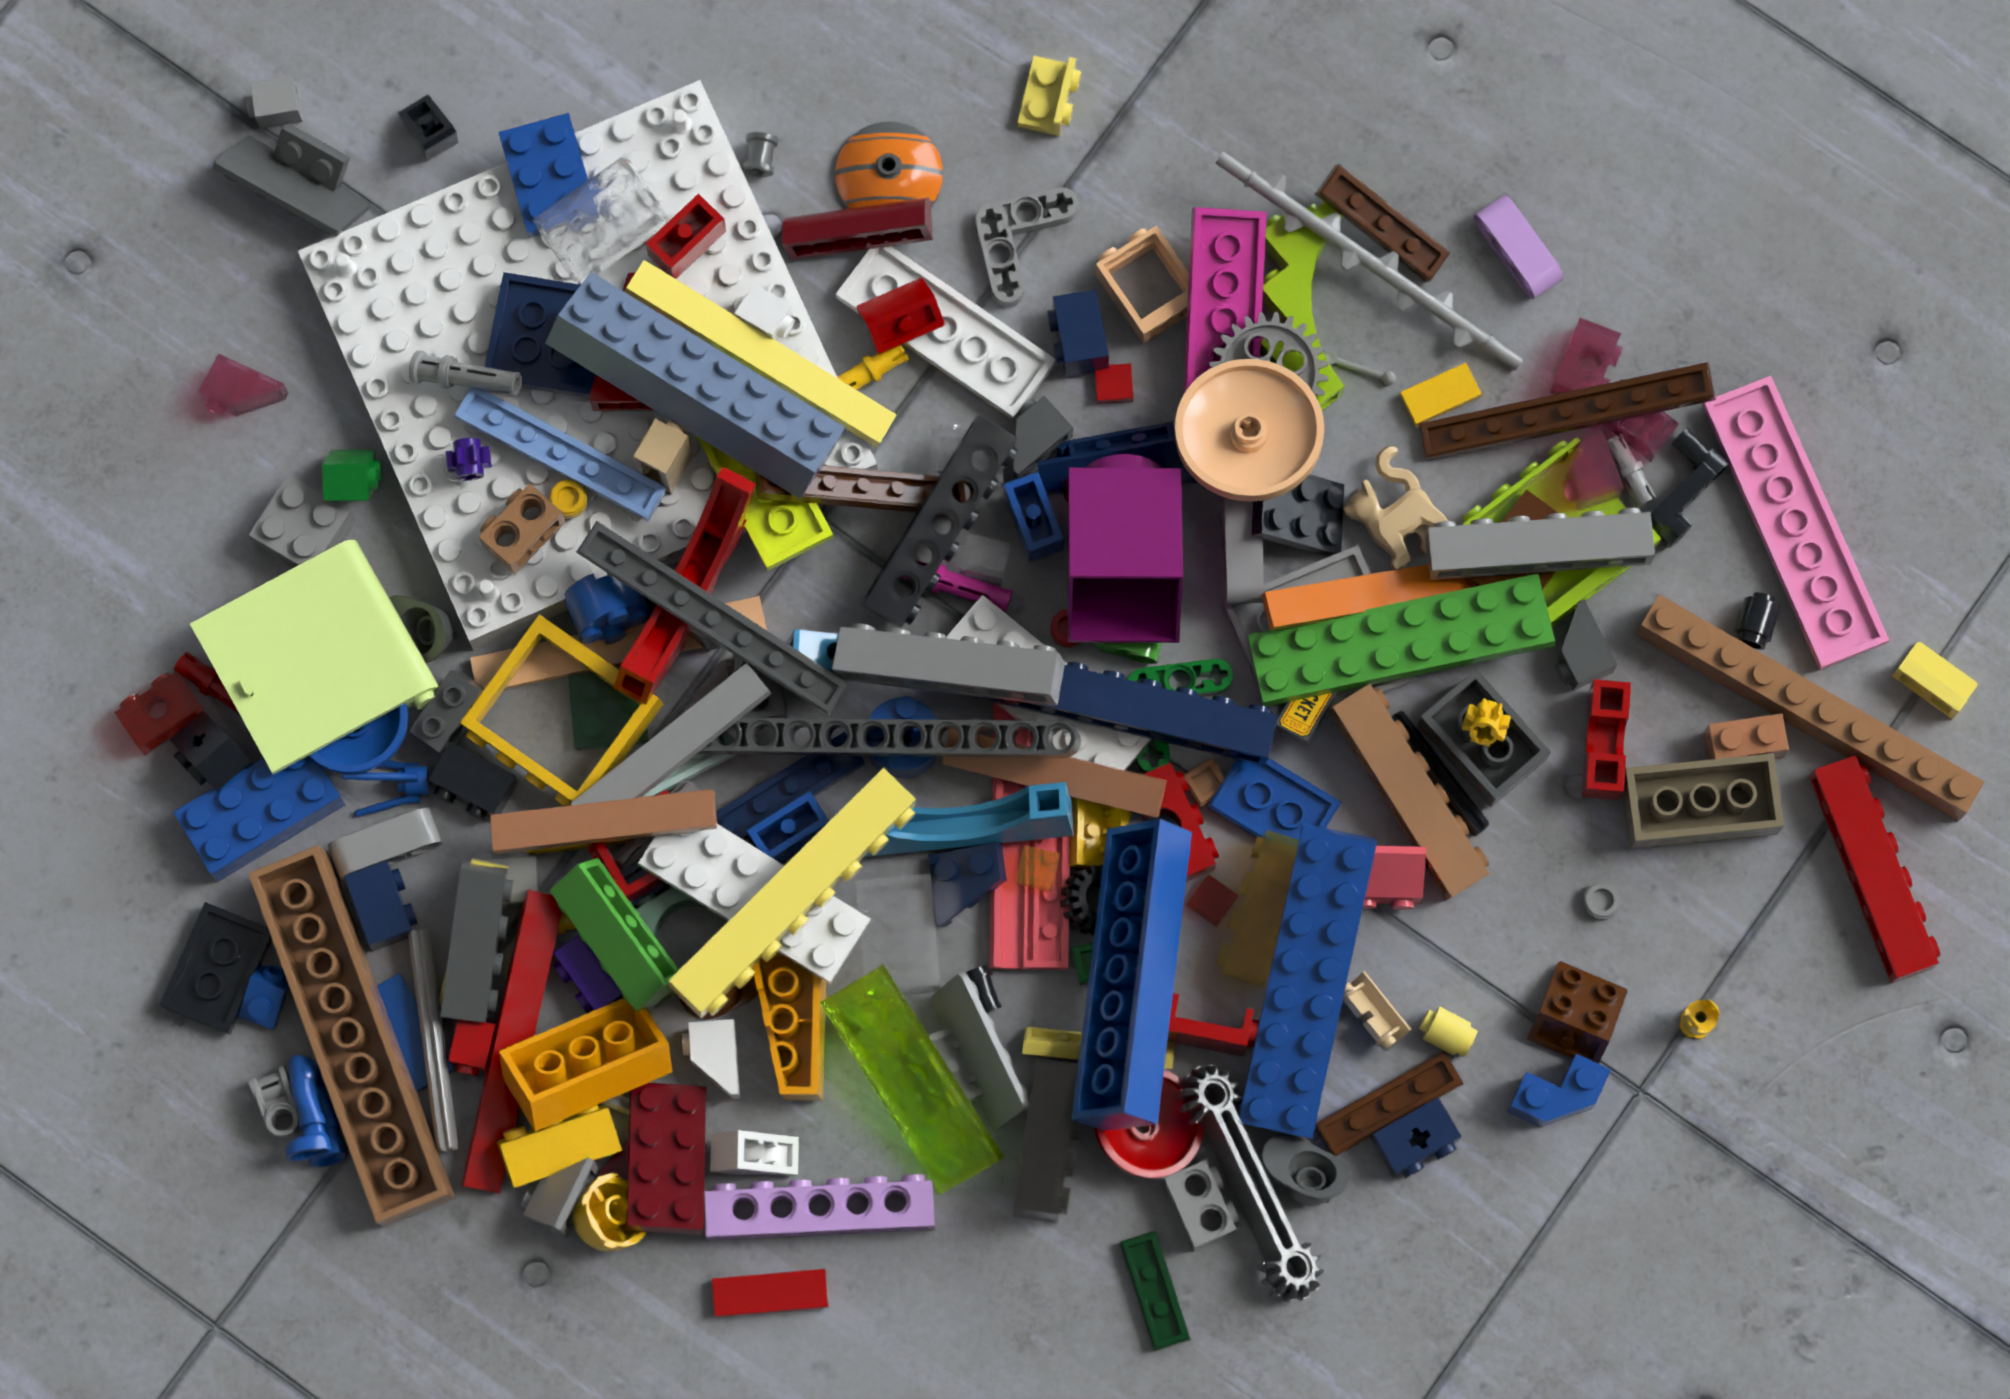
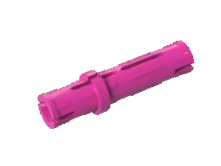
[900,559,1013,613]

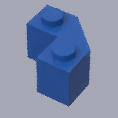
[1507,1054,1611,1128]

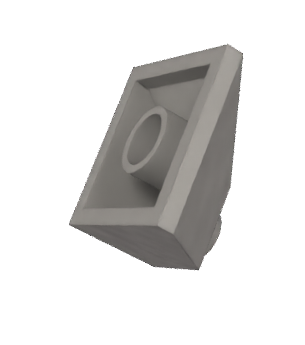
[521,1158,600,1238]

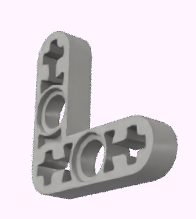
[975,188,1078,307]

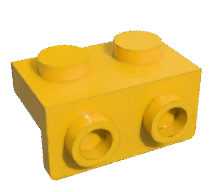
[1070,797,1131,868]

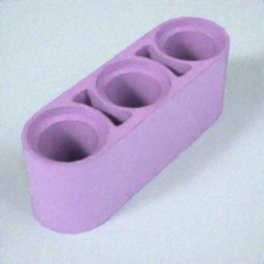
[1473,195,1564,299]

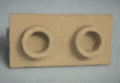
[1342,971,1412,1051]

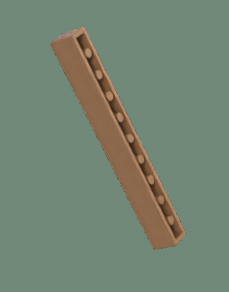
[1636,594,1985,821]

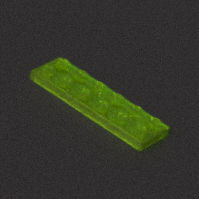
[820,964,1004,1195]

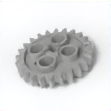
[1210,312,1328,396]

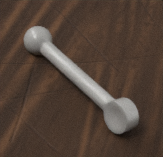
[1325,351,1396,385]

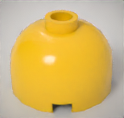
[572,1173,647,1252]

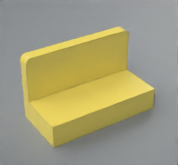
[1892,642,1978,720]

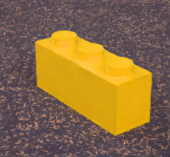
[497,1105,622,1188]

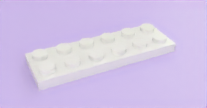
[836,246,1056,421]
[946,595,1152,770]
[638,824,870,984]

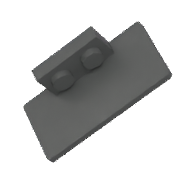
[213,123,370,236]

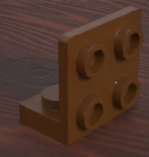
[1527,961,1628,1064]

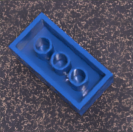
[173,756,346,883]

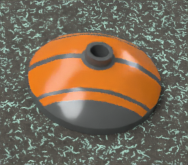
[835,122,943,209]

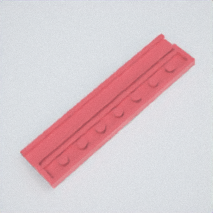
[989,703,1070,970]

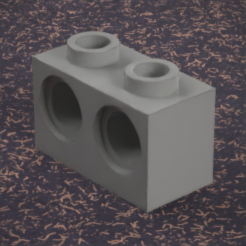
[1163,1160,1240,1252]

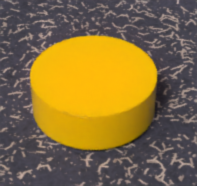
[550,480,588,519]

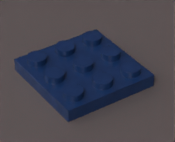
[485,272,596,398]

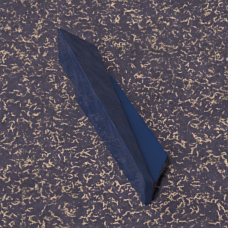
[1037,421,1198,490]

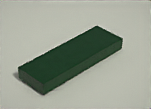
[1119,1230,1191,1352]

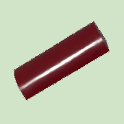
[782,197,933,260]

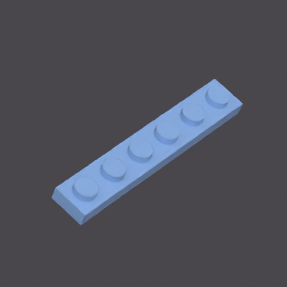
[455,388,667,522]

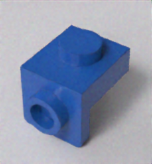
[238,965,290,1030]

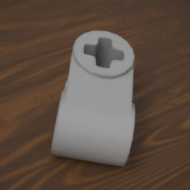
[248,1066,303,1143]

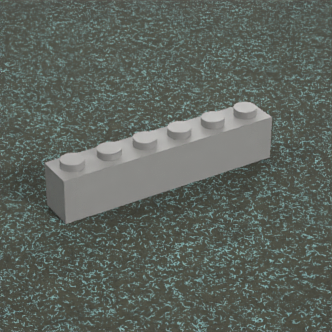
[1425,508,1655,580]
[832,624,1065,706]

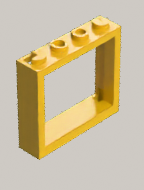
[460,614,664,806]

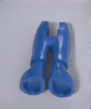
[285,1055,346,1167]

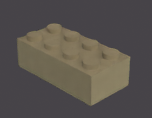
[1623,753,1784,849]

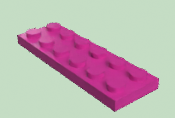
[1183,207,1267,395]

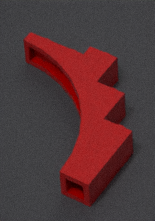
[613,467,756,705]

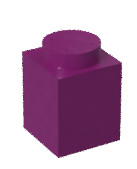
[1067,454,1183,643]

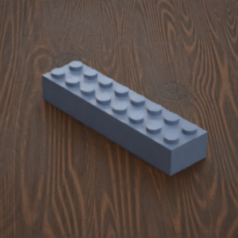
[545,272,846,500]

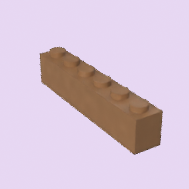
[1328,684,1489,901]

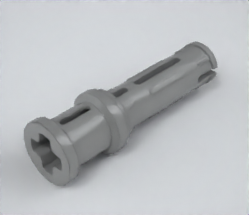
[409,350,522,396]

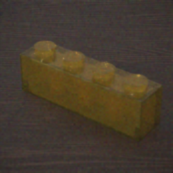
[1216,830,1299,988]

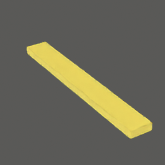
[624,260,896,448]

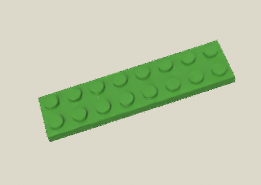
[1247,574,1555,707]

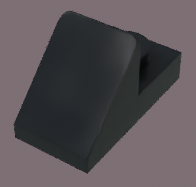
[398,94,458,160]

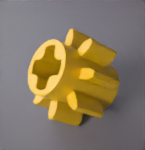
[1462,699,1511,747]

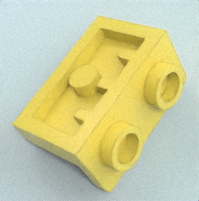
[1018,56,1081,136]

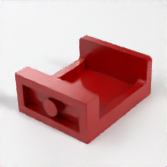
[1167,993,1259,1057]

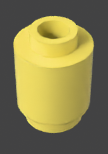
[1419,1006,1478,1057]

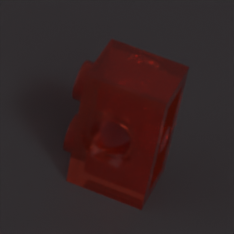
[114,671,206,756]

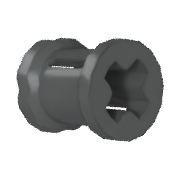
[741,132,779,177]

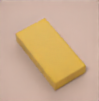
[1399,362,1482,427]

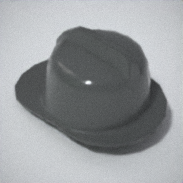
[389,595,458,663]
[1262,1135,1349,1206]

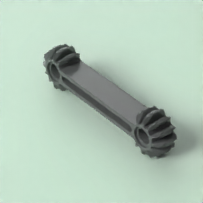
[1175,1065,1324,1303]

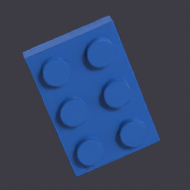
[498,113,599,237]

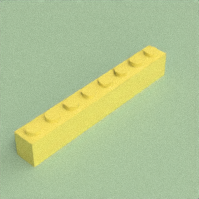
[669,768,916,1019]

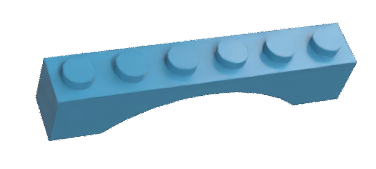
[843,782,1074,857]

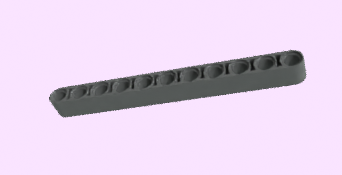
[697,718,1081,758]

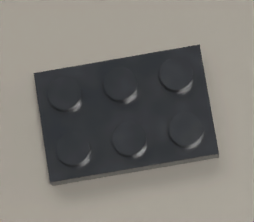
[1251,474,1344,557]
[159,902,272,1035]

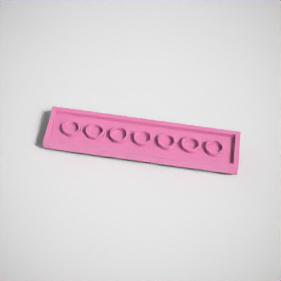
[1702,376,1890,670]

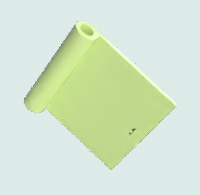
[190,540,439,775]

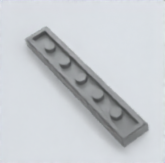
[570,663,771,805]

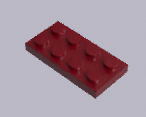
[626,1083,706,1235]

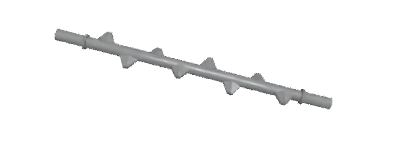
[1215,151,1523,371]

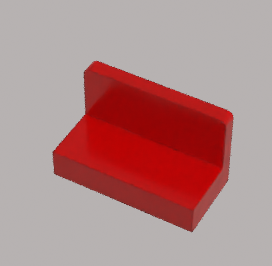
[857,278,945,354]

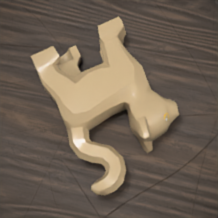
[1343,446,1448,570]

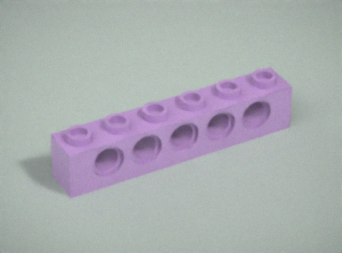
[705,1174,935,1241]

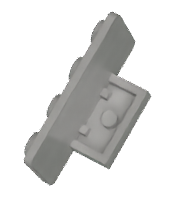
[915,972,1029,1130]

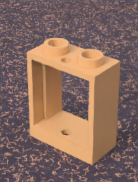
[1095,226,1189,344]

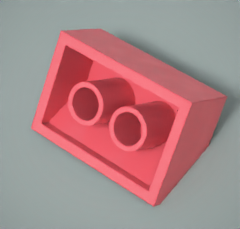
[1363,846,1426,910]

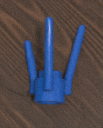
[341,760,429,817]

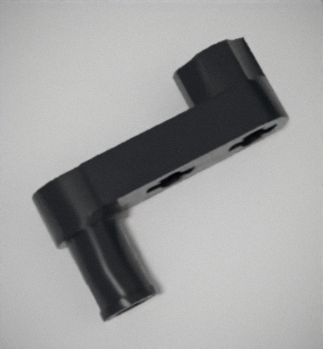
[1651,427,1729,548]

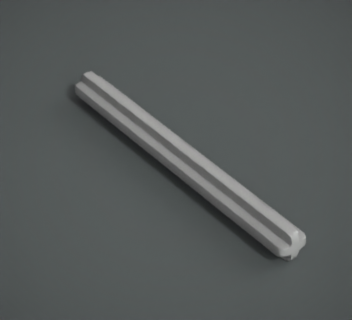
[408,929,458,1152]

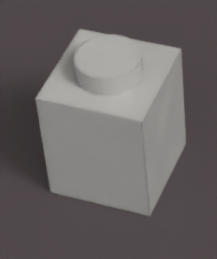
[246,76,303,129]

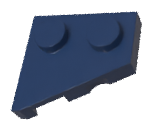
[928,842,1007,927]

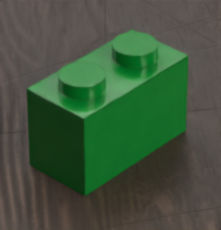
[322,449,383,501]

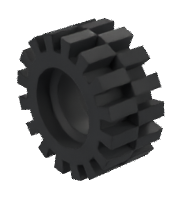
[1060,864,1103,935]

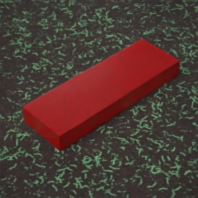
[712,1269,829,1318]

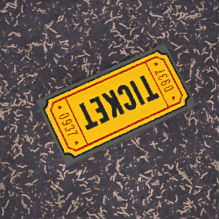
[1275,692,1339,745]

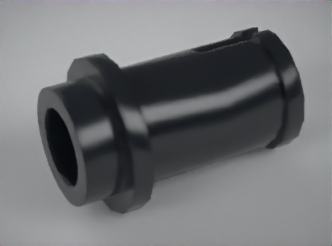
[965,965,1002,1013]

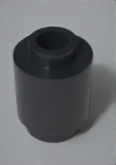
[1735,592,1780,650]

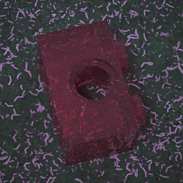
[1550,317,1623,394]

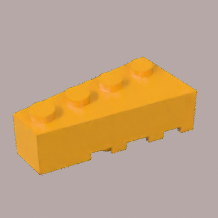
[753,952,826,1101]

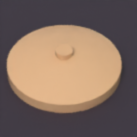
[1175,359,1324,502]

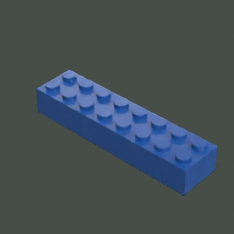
[1071,819,1192,1131]
[1239,823,1377,1139]

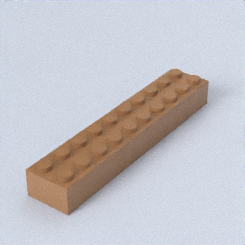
[248,845,456,1226]

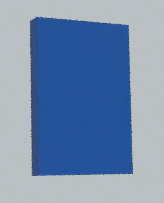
[1207,758,1341,861]
[377,973,456,1092]

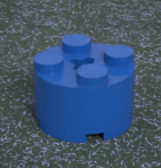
[564,573,651,644]
[868,696,937,779]

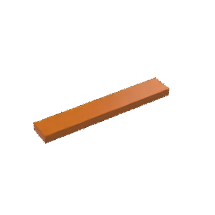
[1261,564,1475,631]

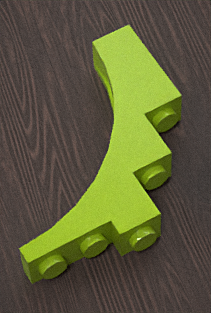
[1260,202,1345,411]

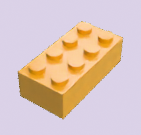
[499,998,672,1132]

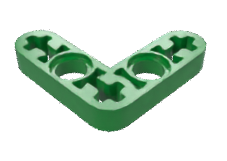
[1127,659,1233,774]

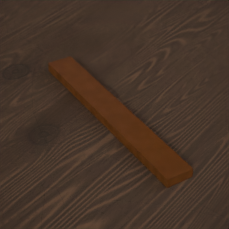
[1419,362,1716,461]

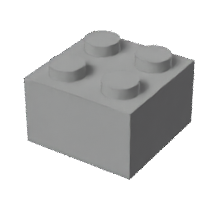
[249,474,356,568]

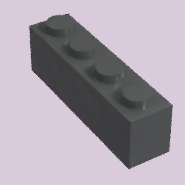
[440,863,513,1023]

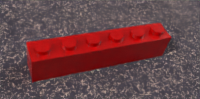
[1809,755,1940,984]

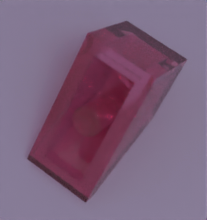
[198,353,289,417]
[1563,425,1624,511]

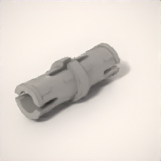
[1602,434,1657,509]

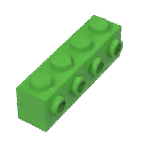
[550,858,679,1011]

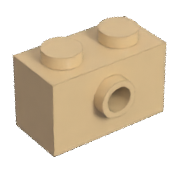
[633,419,693,494]

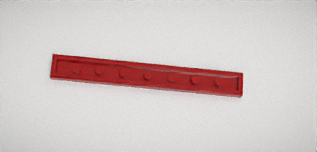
[461,890,562,1194]

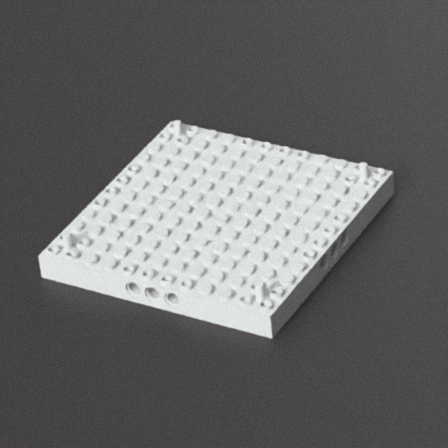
[298,80,878,651]

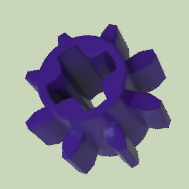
[445,438,492,481]

